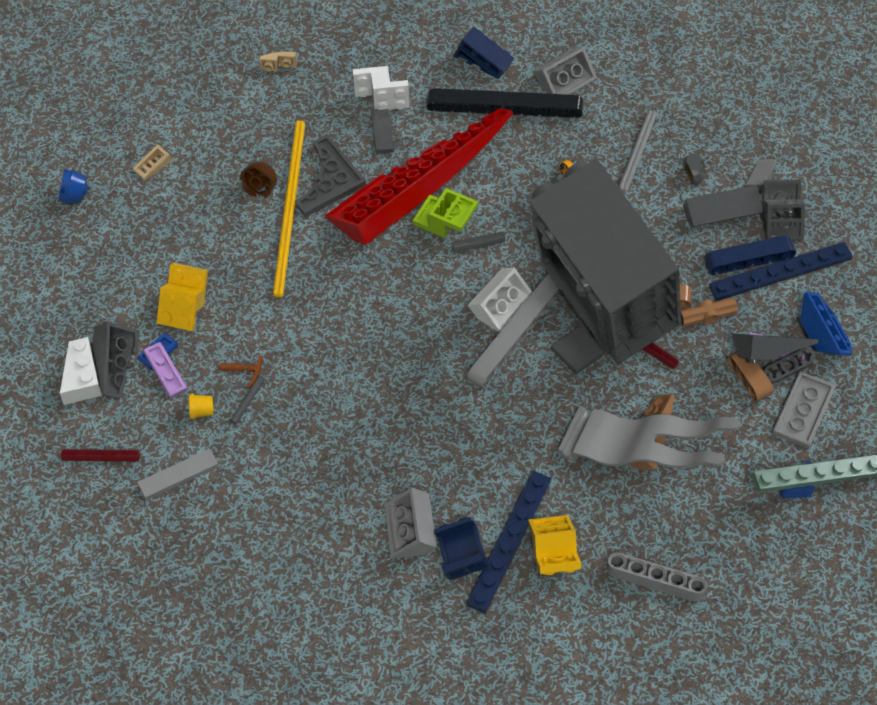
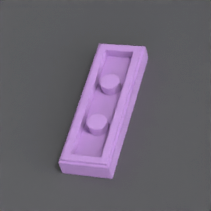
[143,342,187,399]

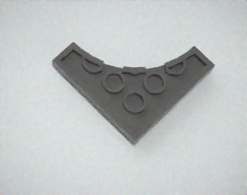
[295,134,366,217]

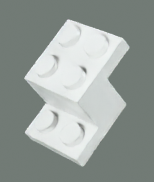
[353,66,409,110]

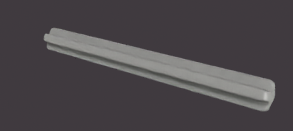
[619,110,657,194]

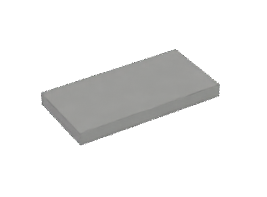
[772,371,836,449]

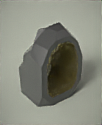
[683,153,706,184]

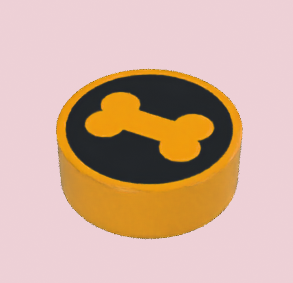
[559,160,573,178]

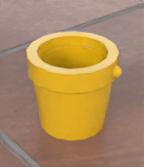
[188,393,214,420]

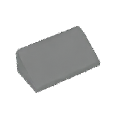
[745,159,777,193]

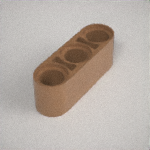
[728,352,774,401]

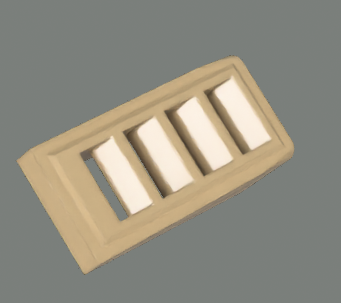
[133,145,173,180]

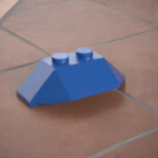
[800,292,853,356]

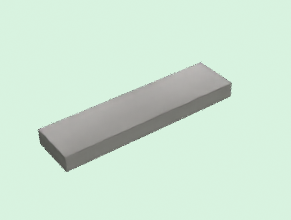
[137,449,219,501]

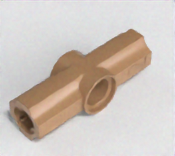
[681,298,738,327]

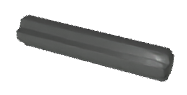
[452,232,505,252]

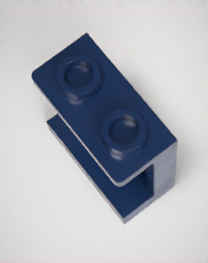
[434,517,488,580]

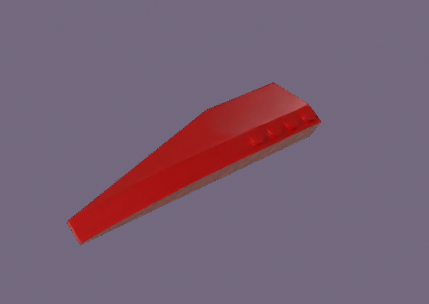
[325,108,513,245]

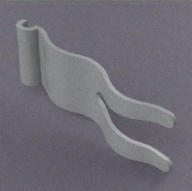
[558,406,741,468]

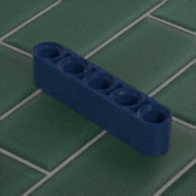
[704,236,796,275]

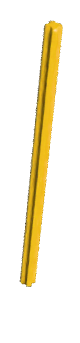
[273,120,305,298]

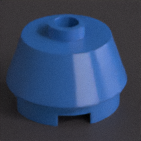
[58,169,88,204]

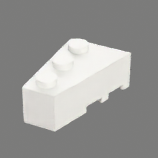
[60,337,102,405]

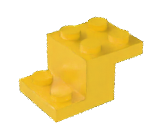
[156,263,208,331]
[528,515,581,575]

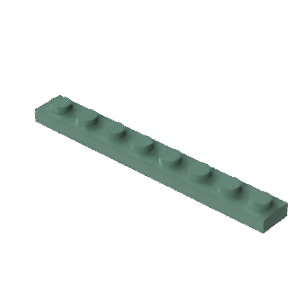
[751,455,877,493]

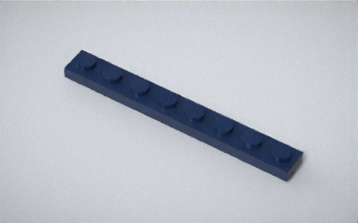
[709,242,853,301]
[467,471,552,614]

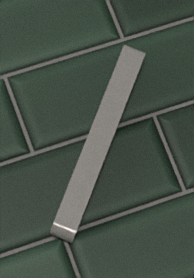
[467,273,561,388]

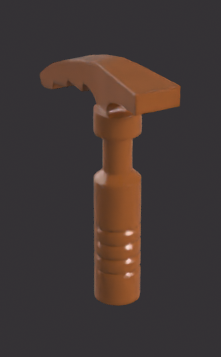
[220,356,263,389]

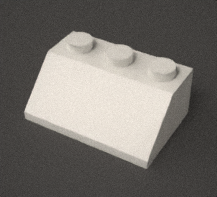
[468,267,532,333]

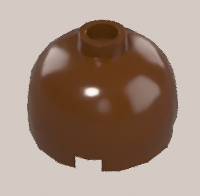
[239,161,277,198]

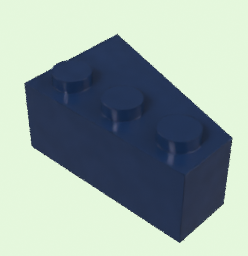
[453,27,514,79]

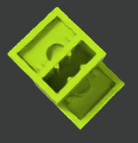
[413,188,478,238]

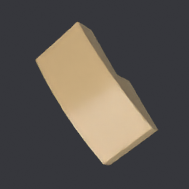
[260,52,297,72]

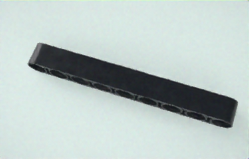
[427,88,583,118]

